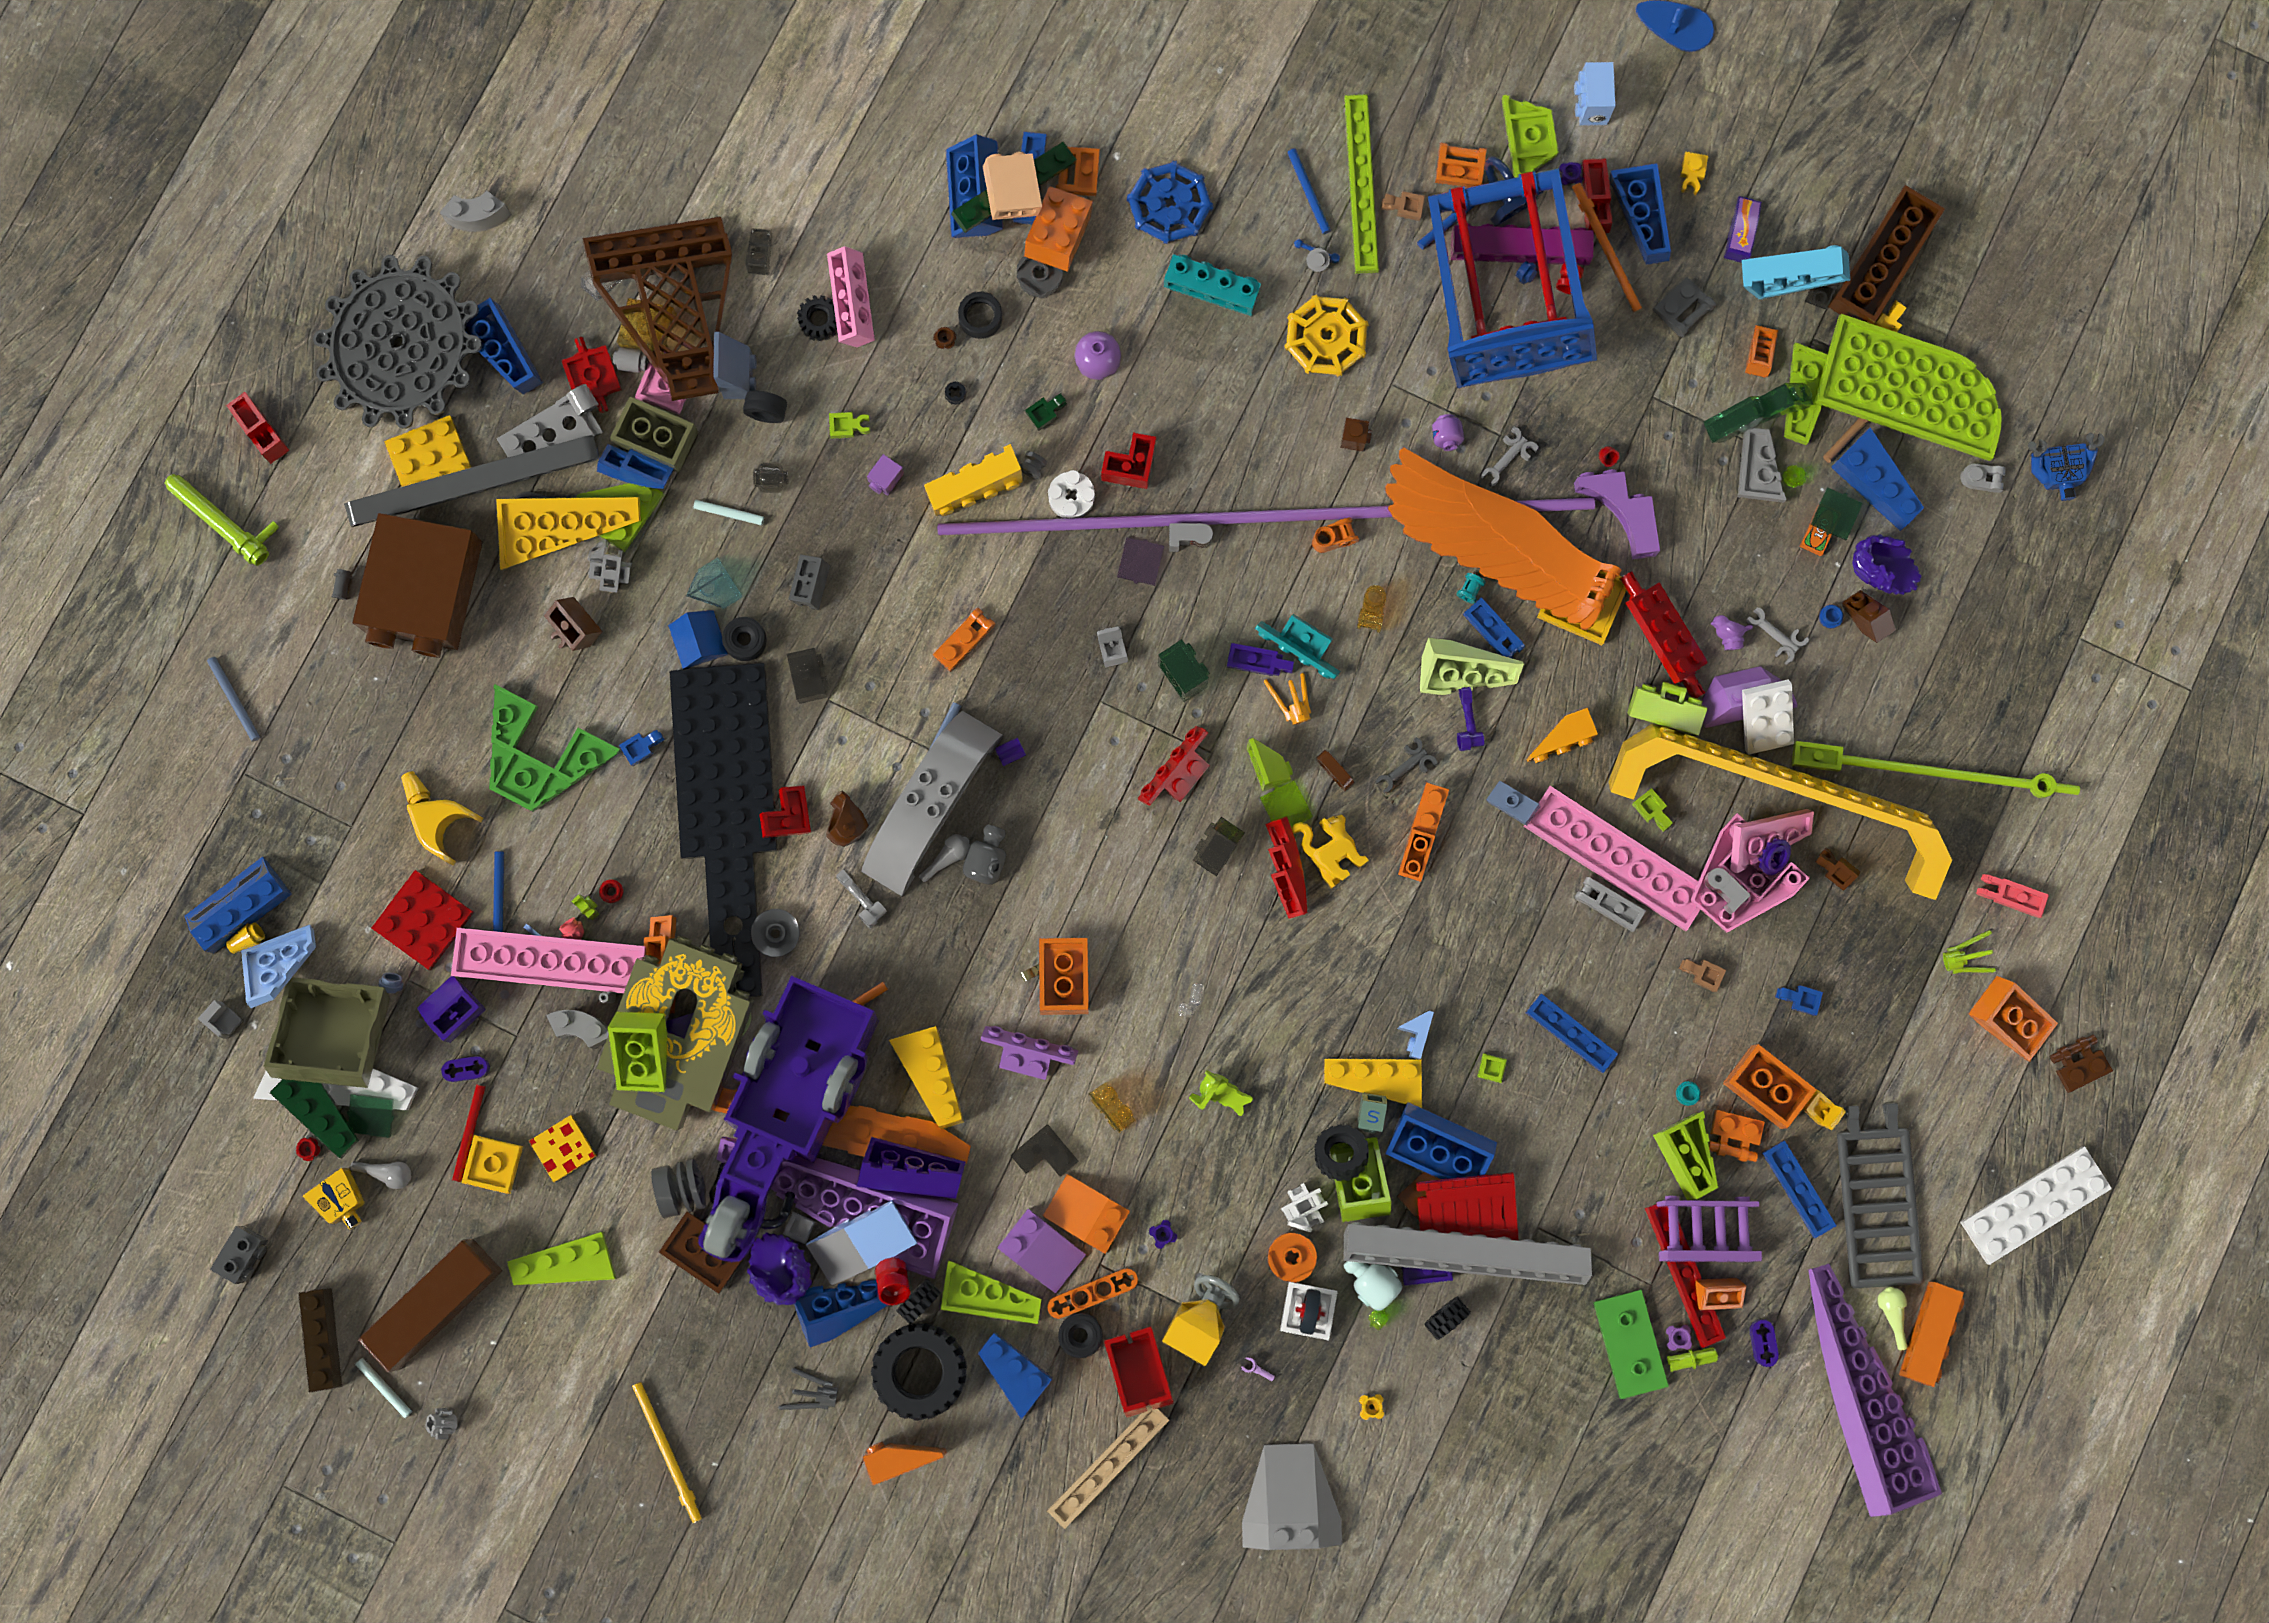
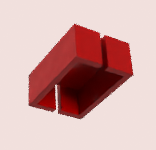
[1104,1327,1174,1418]

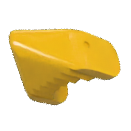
[407,800,484,866]

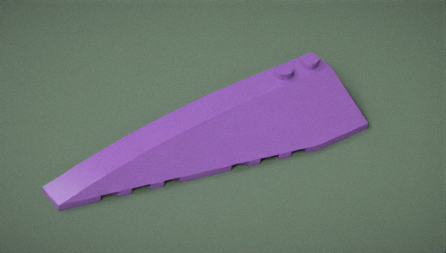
[1809,1264,1942,1517]

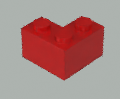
[1101,433,1156,489]

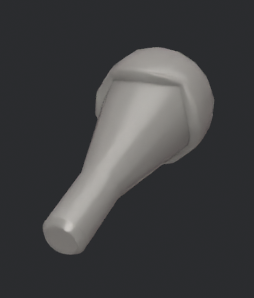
[919,834,970,882]
[350,1161,411,1189]

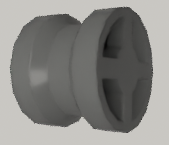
[1020,451,1047,479]

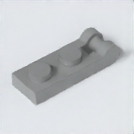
[1574,877,1646,932]

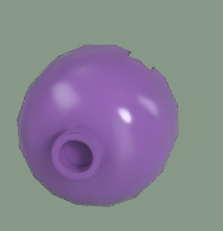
[1074,331,1121,380]

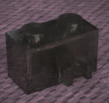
[787,648,830,704]
[1193,817,1245,877]

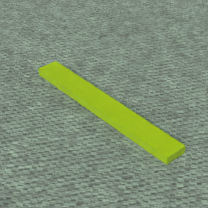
[1344,94,1379,274]

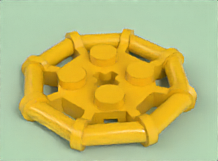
[1284,294,1369,377]

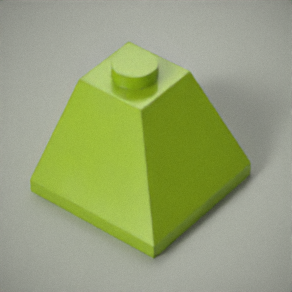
[1247,738,1293,792]

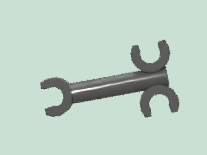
[1375,737,1437,794]

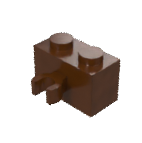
[544,597,603,651]

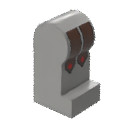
[1169,524,1213,552]
[1704,868,1751,914]

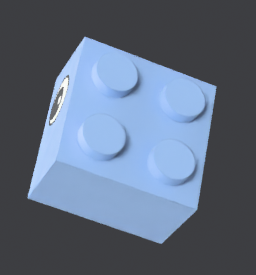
[1574,62,1615,125]

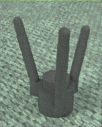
[778,1368,838,1410]

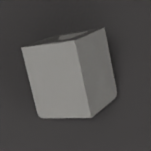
[198,1000,243,1039]

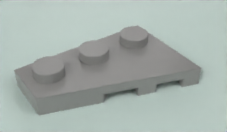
[1737,427,1786,503]

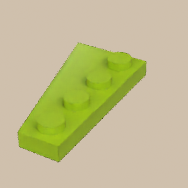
[940,1260,1042,1324]

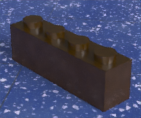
[298,1288,342,1393]

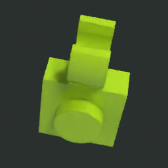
[1632,788,1673,832]

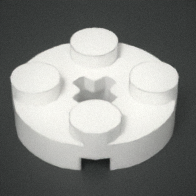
[1048,470,1095,518]

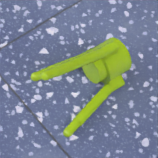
[1943,930,1996,974]

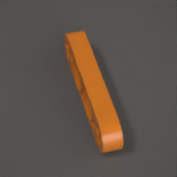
[1047,1268,1138,1319]

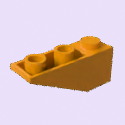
[1526,708,1598,763]

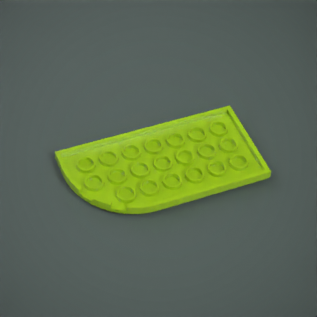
[1814,314,2002,461]

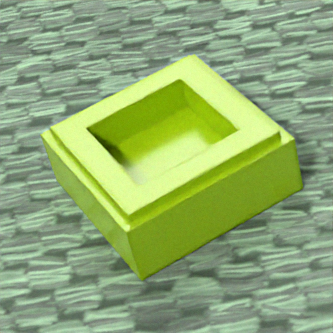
[1477,1053,1507,1083]

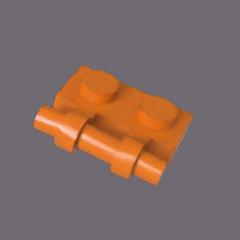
[1708,1110,1765,1162]

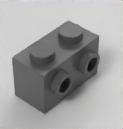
[210,1226,268,1284]

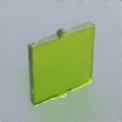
[1259,780,1313,827]

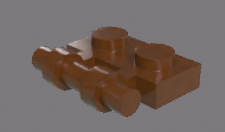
[2050,1034,2113,1093]

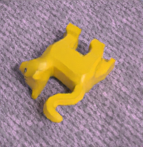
[1291,815,1369,888]

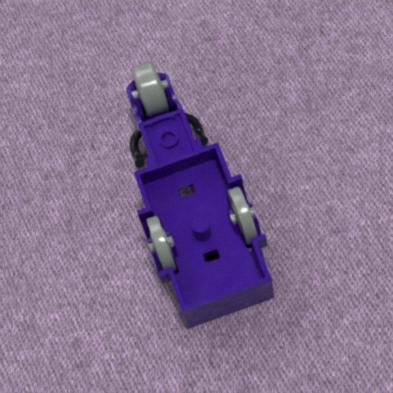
[698,976,879,1262]

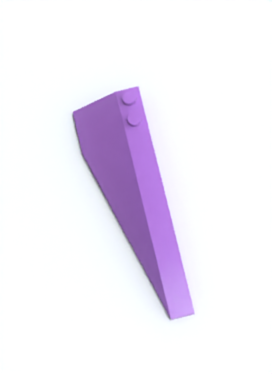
[717,1136,958,1279]

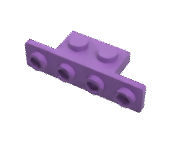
[981,1026,1078,1080]

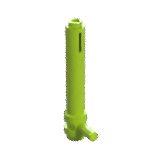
[165,474,279,566]

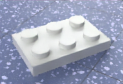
[1742,679,1794,755]

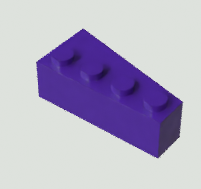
[856,1137,966,1199]

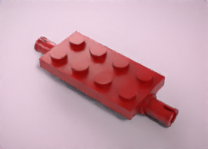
[1619,571,1708,698]

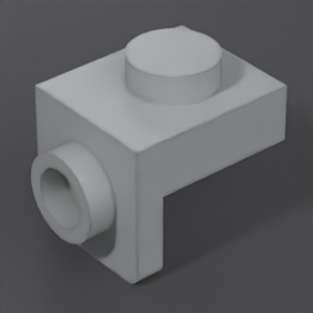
[1097,626,1128,667]

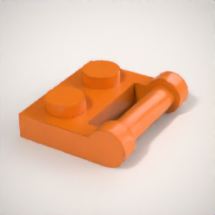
[1435,142,1486,187]
[1055,147,1100,196]

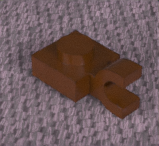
[1815,847,1860,891]

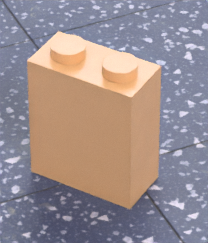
[983,152,1042,220]

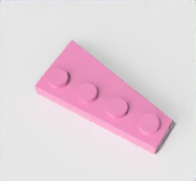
[1730,809,1814,873]

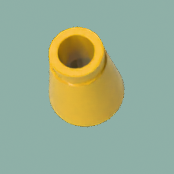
[401,771,431,804]
[226,923,265,954]

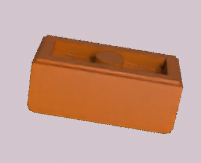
[1696,1278,1747,1310]

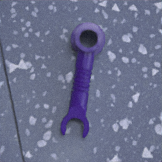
[1457,687,1484,751]

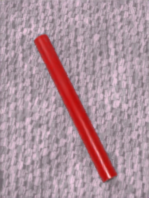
[452,1085,485,1182]

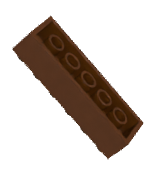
[1828,185,1945,325]

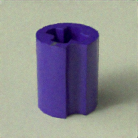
[995,738,1026,766]

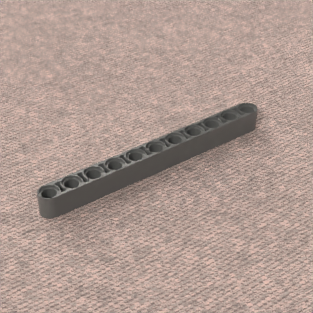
[344,435,600,527]

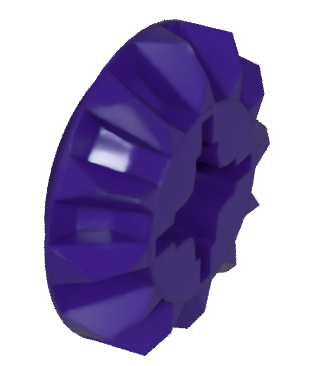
[1758,838,1791,875]

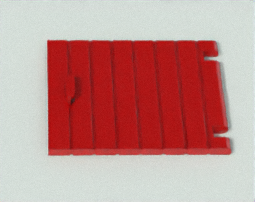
[1416,1172,1519,1241]

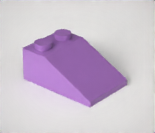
[997,1209,1086,1294]

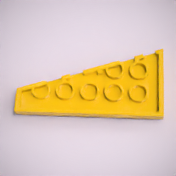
[496,497,641,570]

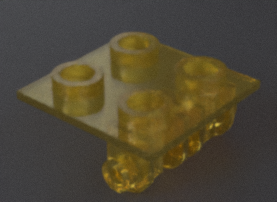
[1089,1082,1135,1133]

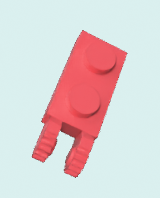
[1976,874,2049,918]

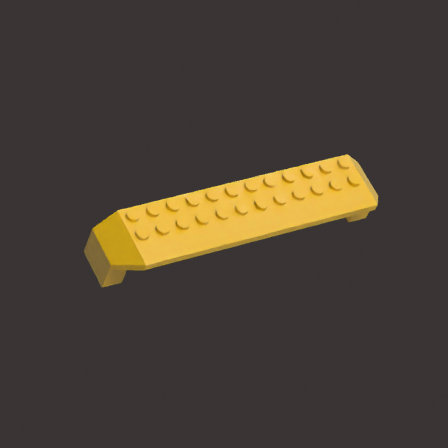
[1608,723,1952,900]

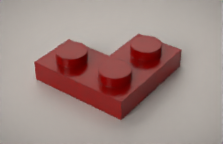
[759,786,811,838]

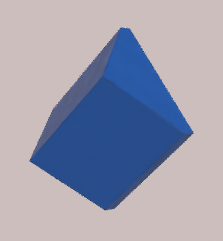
[668,610,728,670]

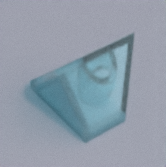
[686,557,743,609]

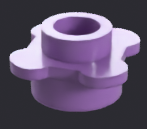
[1666,1325,1692,1351]

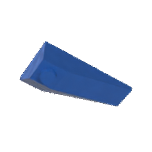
[794,1280,888,1347]

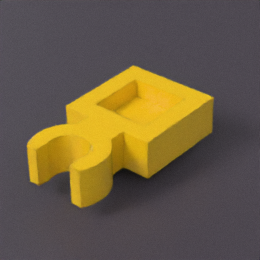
[1680,152,1708,195]

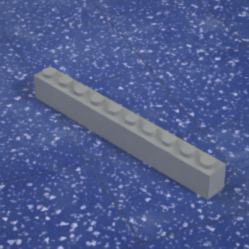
[1343,1222,1592,1285]

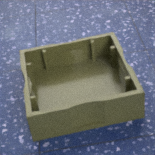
[263,977,390,1088]

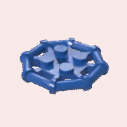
[1127,160,1213,244]

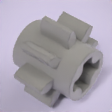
[426,1408,457,1440]

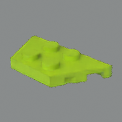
[1501,95,1558,177]

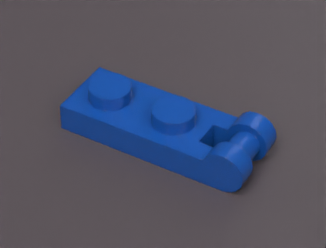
[1463,598,1525,659]

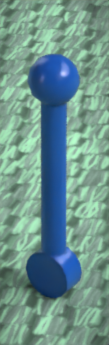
[1294,239,1340,264]

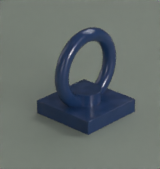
[1485,156,1544,227]

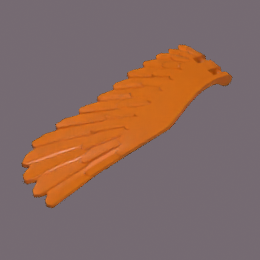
[1385,447,1622,630]

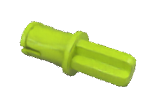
[1667,1347,1718,1372]

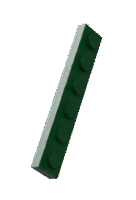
[951,142,1077,233]

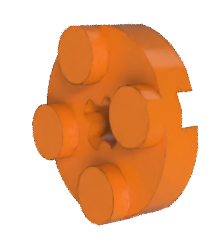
[1267,1233,1317,1282]

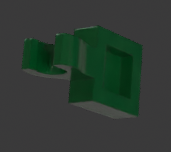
[1025,393,1067,431]

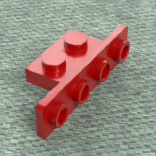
[1138,726,1210,806]

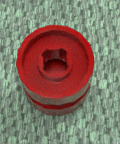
[875,1258,910,1305]

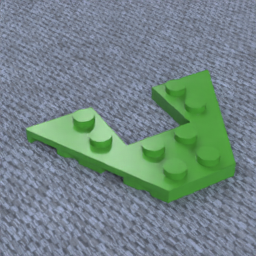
[489,684,621,812]

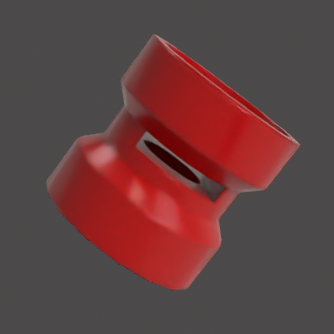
[1556,263,1584,294]

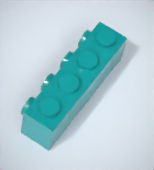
[1164,254,1261,316]

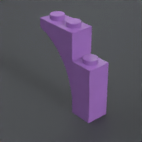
[1574,469,1660,559]

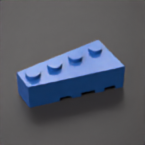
[1609,163,1671,265]
[466,298,543,395]
[1831,427,1924,531]

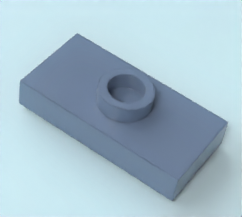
[1486,781,1540,826]

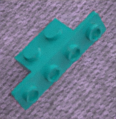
[1255,614,1341,679]

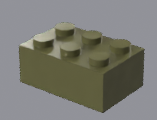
[610,397,698,473]

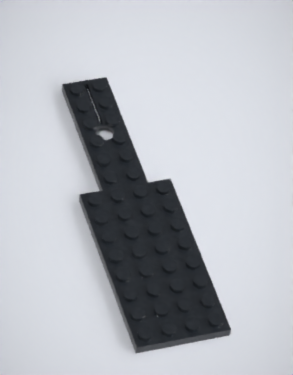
[669,663,778,997]

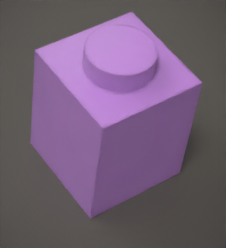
[867,454,904,496]

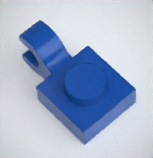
[619,730,665,766]
[1775,985,1823,1016]

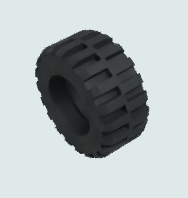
[871,1323,967,1421]

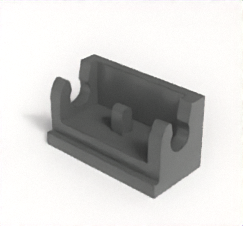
[789,554,830,610]

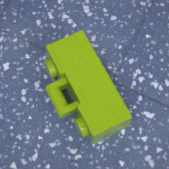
[1627,682,1707,735]

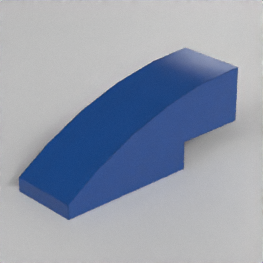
[597,444,674,489]

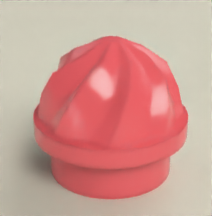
[559,917,584,940]

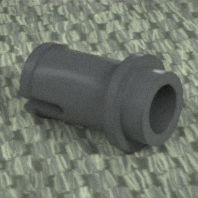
[331,569,353,600]

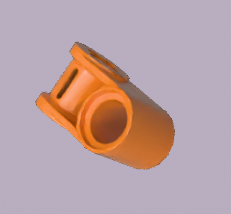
[1312,517,1359,553]

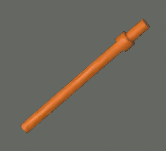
[1572,183,1642,312]

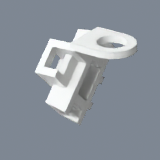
[1281,1183,1328,1232]

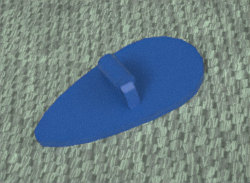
[1635,0,1714,52]

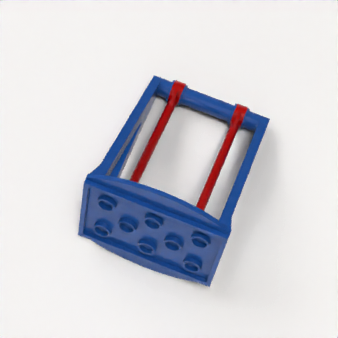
[1428,168,1597,388]

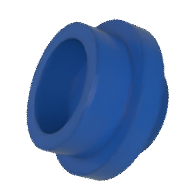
[1516,261,1537,284]
[1819,605,1843,629]

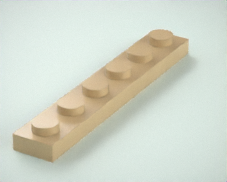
[1047,1405,1169,1529]

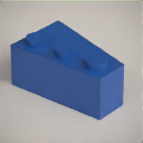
[978,1332,1053,1420]

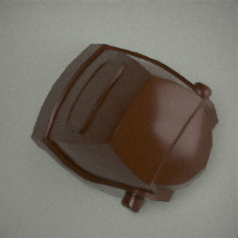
[826,790,869,847]

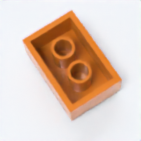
[1024,186,1093,272]
[1722,1044,1817,1129]

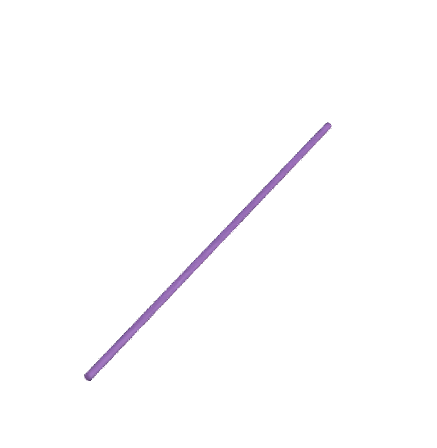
[938,498,1595,535]

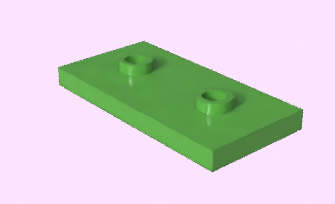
[1593,1290,1669,1399]

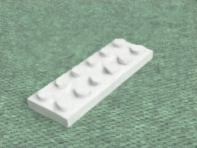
[1960,1147,2112,1265]

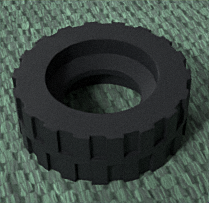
[1314,1124,1369,1181]

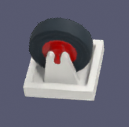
[1280,1282,1338,1340]

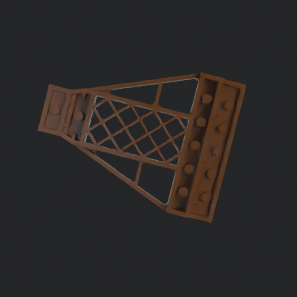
[583,217,732,401]

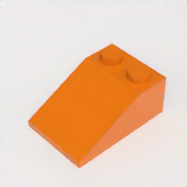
[1039,938,1089,1015]
[1968,976,2058,1062]
[1043,1174,1130,1254]
[863,1441,947,1485]

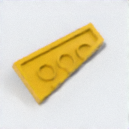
[1324,1059,1422,1108]

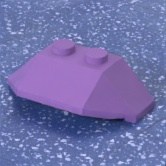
[1702,666,1798,728]

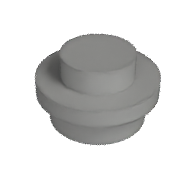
[1307,248,1330,272]

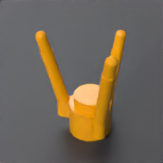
[1264,673,1312,725]

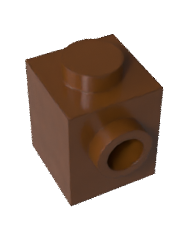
[1340,417,1372,452]

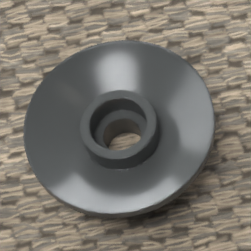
[751,909,800,957]

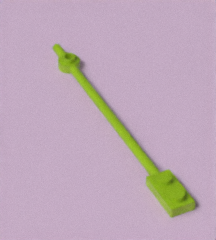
[1791,741,2080,798]

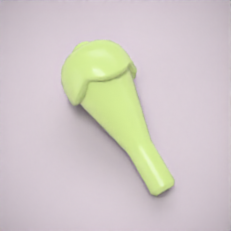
[1878,1287,1908,1350]

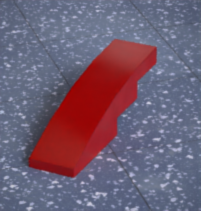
[1265,816,1308,919]

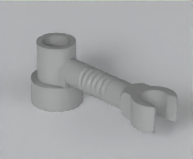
[836,870,887,929]

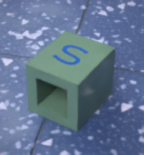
[1358,1093,1387,1133]

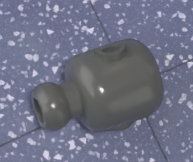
[962,824,1007,885]

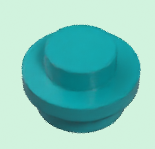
[1676,1081,1701,1106]

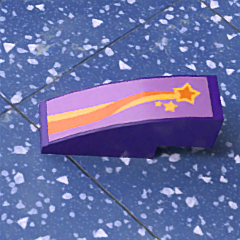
[1724,196,1761,263]

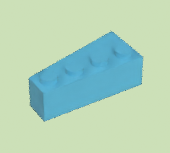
[1742,245,1850,300]

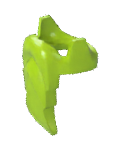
[1189,1070,1253,1116]

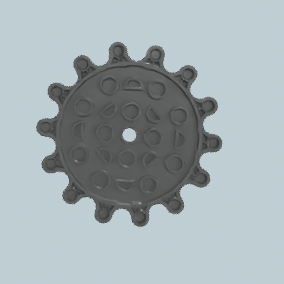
[313,255,482,429]

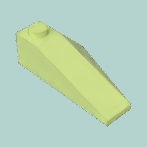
[1420,638,1524,695]

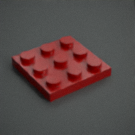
[371,870,474,971]

